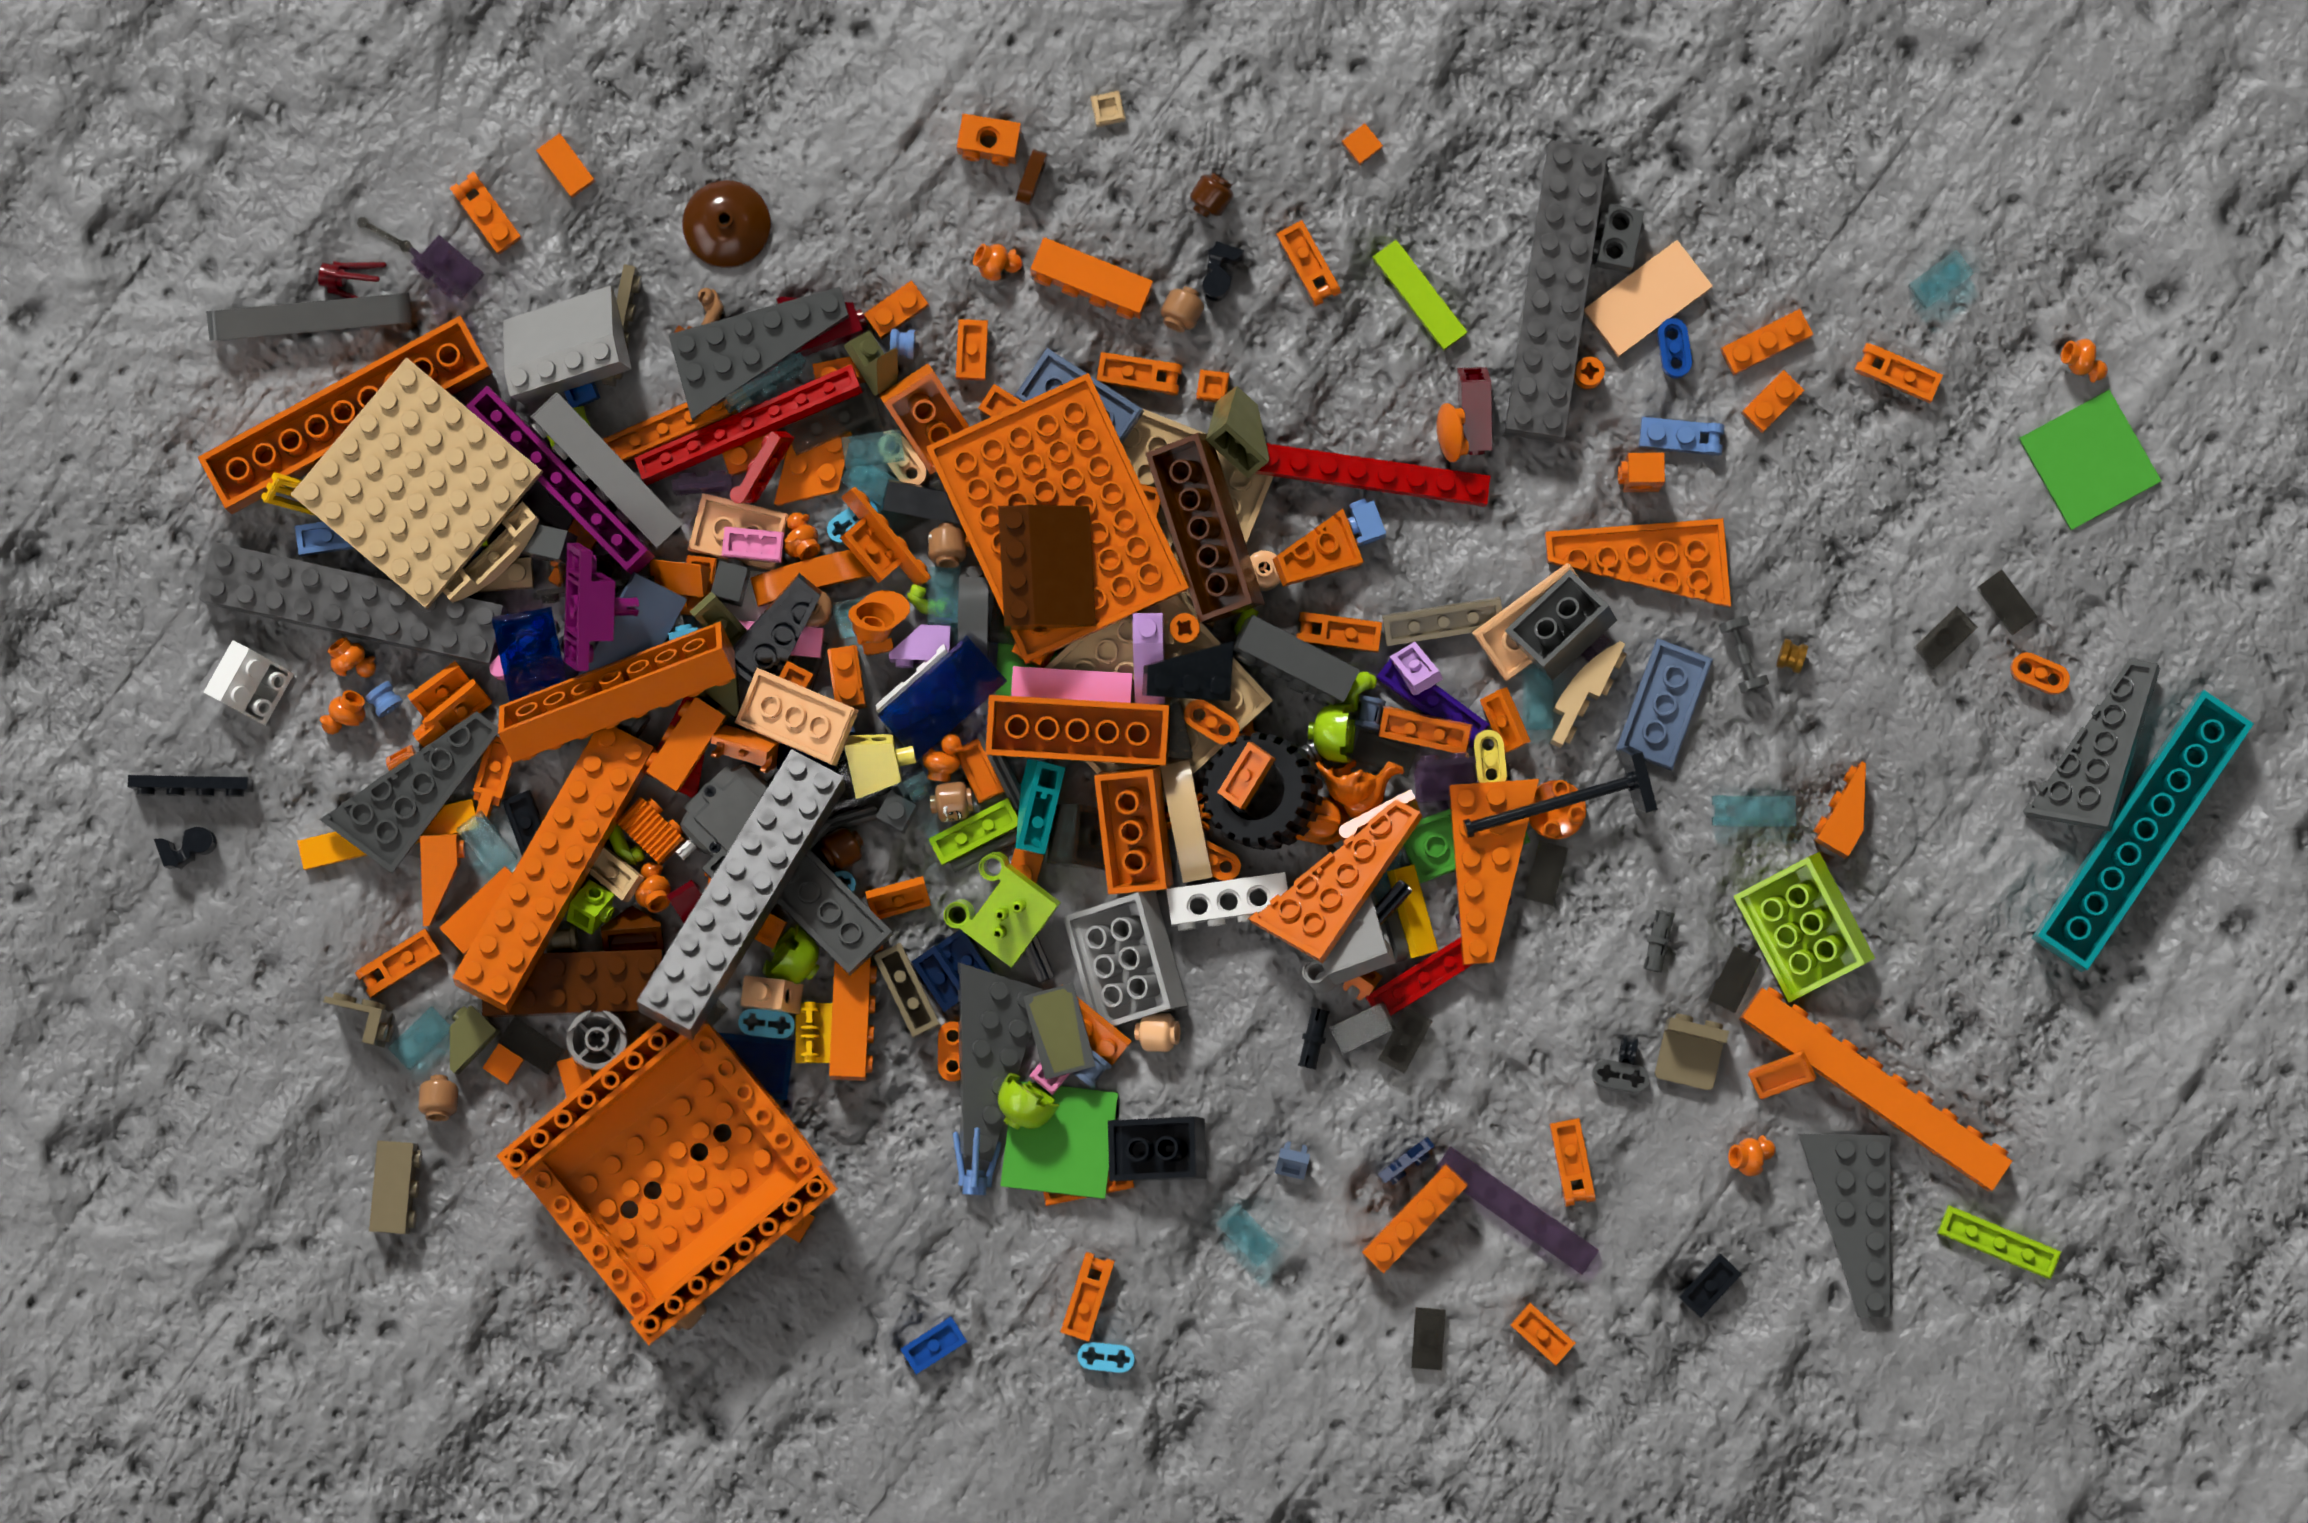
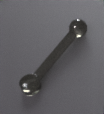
[357,217,412,253]

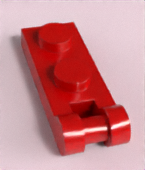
[730,431,794,504]

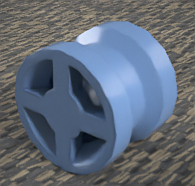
[890,329,916,359]
[365,681,403,718]

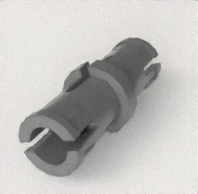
[1643,910,1675,973]

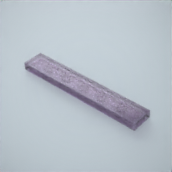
[1433,1146,1599,1275]

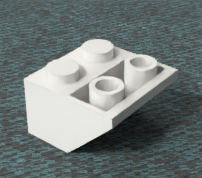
[203,640,294,726]

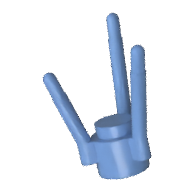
[953,1127,1001,1195]

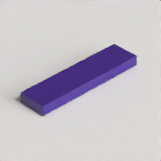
[1376,659,1490,749]

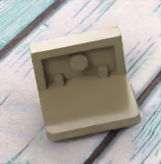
[323,992,394,1048]
[1654,1013,1729,1090]

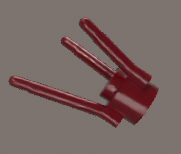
[318,261,387,298]

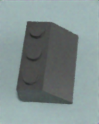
[1505,570,1617,681]

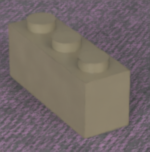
[874,943,941,1039]
[369,1140,422,1234]

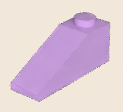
[1132,613,1165,704]

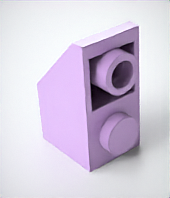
[889,625,952,668]

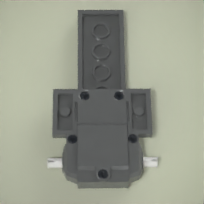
[675,764,894,976]

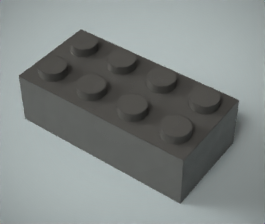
[1233,615,1360,706]

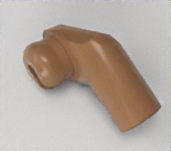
[698,288,724,325]

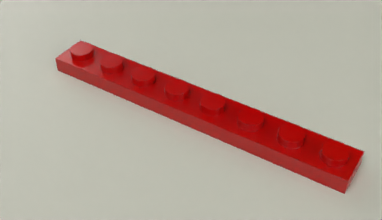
[635,364,863,486]
[1254,443,1490,507]

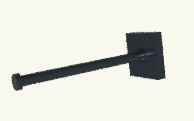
[1463,746,1658,838]

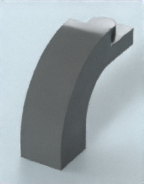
[958,565,990,670]

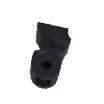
[1202,241,1245,302]
[154,827,217,869]

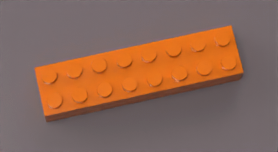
[498,621,736,763]

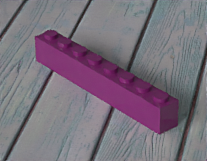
[466,386,655,575]

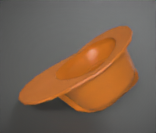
[848,590,910,645]
[1295,797,1349,845]

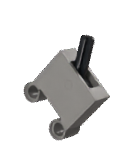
[1302,880,1412,994]

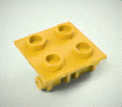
[795,1002,832,1063]

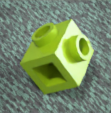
[567,880,615,935]

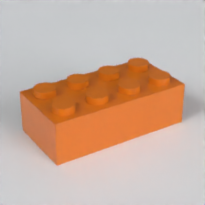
[1094,766,1174,895]

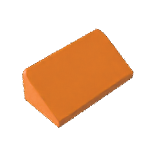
[650,559,711,598]

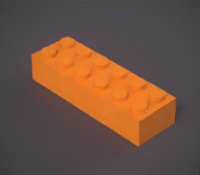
[985,695,1171,766]

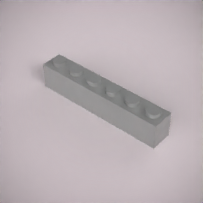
[530,392,683,548]

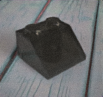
[1047,804,1105,871]

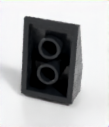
[1108,1116,1207,1181]

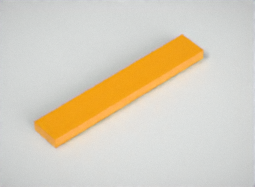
[297,799,480,871]

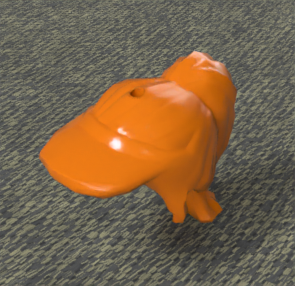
[1316,760,1405,819]

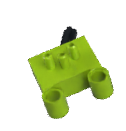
[944,852,1061,983]

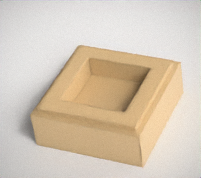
[1090,91,1125,127]

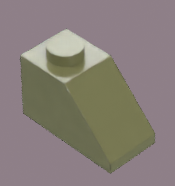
[450,1005,501,1075]

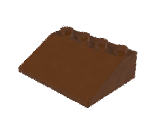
[998,505,1096,631]

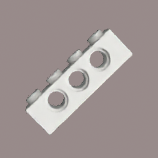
[1166,872,1288,931]

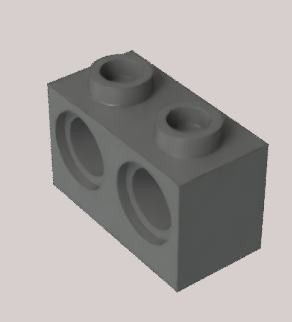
[1592,204,1645,274]

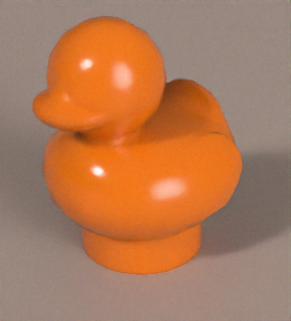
[972,244,1022,281]
[2061,338,2108,383]
[783,512,820,561]
[327,637,376,678]
[320,690,366,735]
[922,734,965,782]
[634,862,671,913]
[1728,1135,1776,1176]

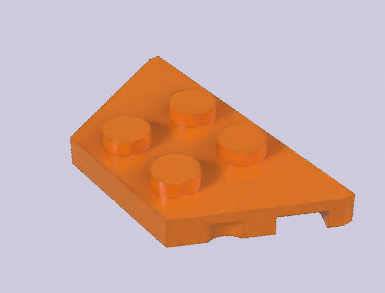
[774,410,853,506]

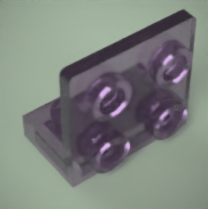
[408,235,484,301]

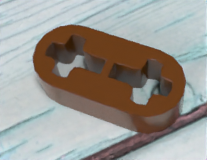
[1015,149,1048,206]

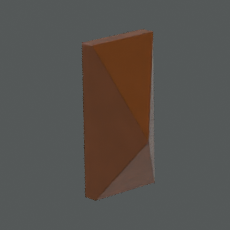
[601,906,664,951]

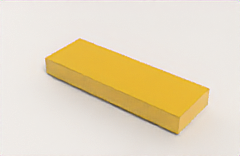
[1387,864,1439,958]

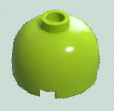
[1308,703,1356,763]
[762,925,820,984]
[997,1073,1059,1130]

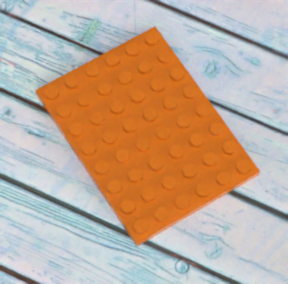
[926,373,1189,664]

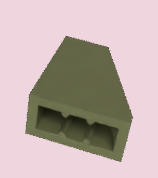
[1206,386,1269,478]

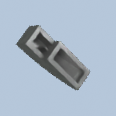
[498,524,578,564]

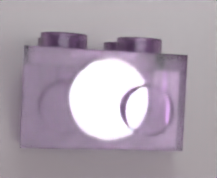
[1413,752,1476,803]

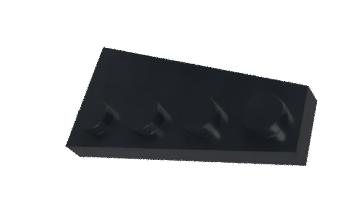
[733,573,822,683]

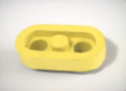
[1473,730,1507,783]

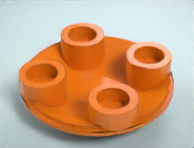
[1436,403,1469,462]
[1529,780,1586,840]

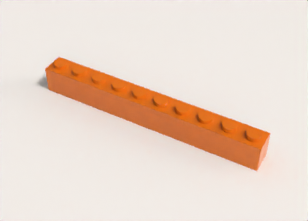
[1739,987,2013,1191]

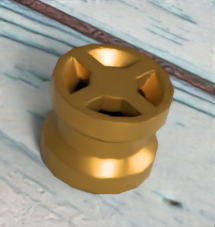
[1776,638,1808,674]

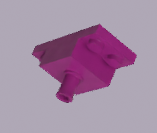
[563,543,639,671]

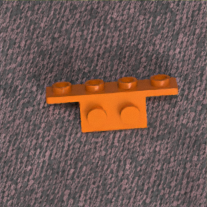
[840,487,931,586]

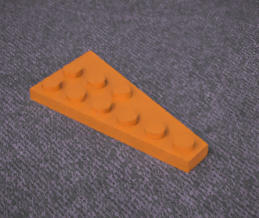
[1449,779,1539,965]

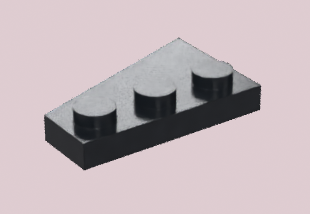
[1142,641,1234,701]

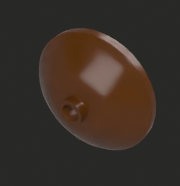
[682,180,771,268]

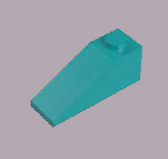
[1015,759,1066,855]

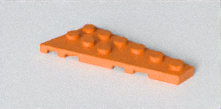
[1545,518,1731,608]
[1248,799,1423,964]

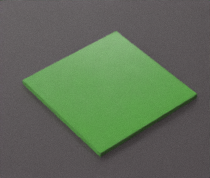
[2019,389,2162,530]
[1000,1081,1118,1199]

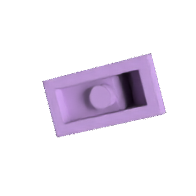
[1390,642,1443,695]

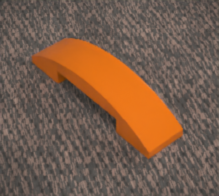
[750,550,872,607]

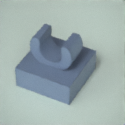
[1275,1141,1310,1180]

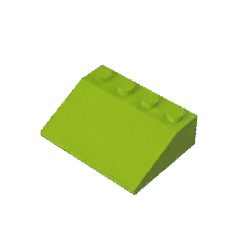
[1733,852,1876,1002]

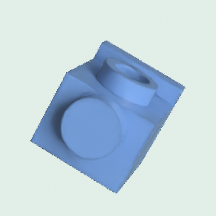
[1347,499,1386,548]

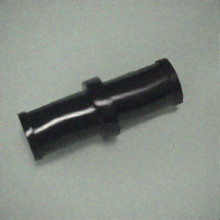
[1298,1007,1330,1070]

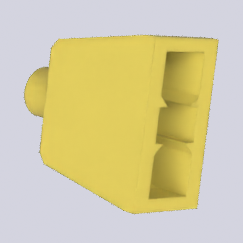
[844,734,917,799]

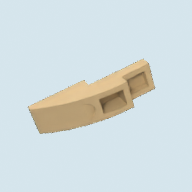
[1550,641,1627,748]

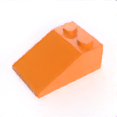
[879,363,969,475]

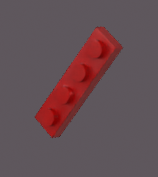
[1365,937,1474,1022]

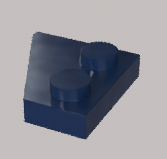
[1377,1137,1435,1185]

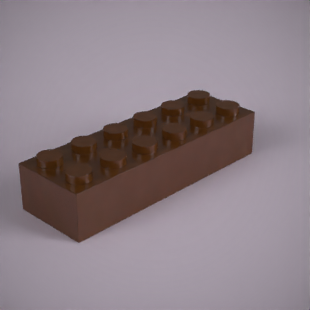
[1145,433,1265,623]
[482,949,666,1018]

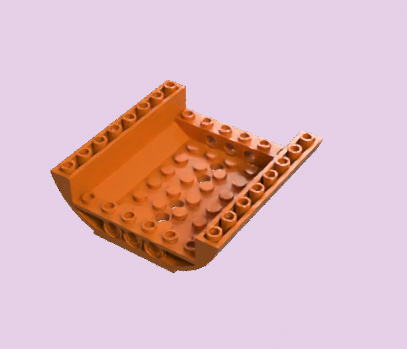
[496,1019,838,1345]

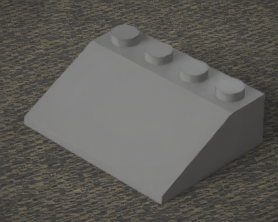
[503,285,632,404]
[1063,890,1187,1027]

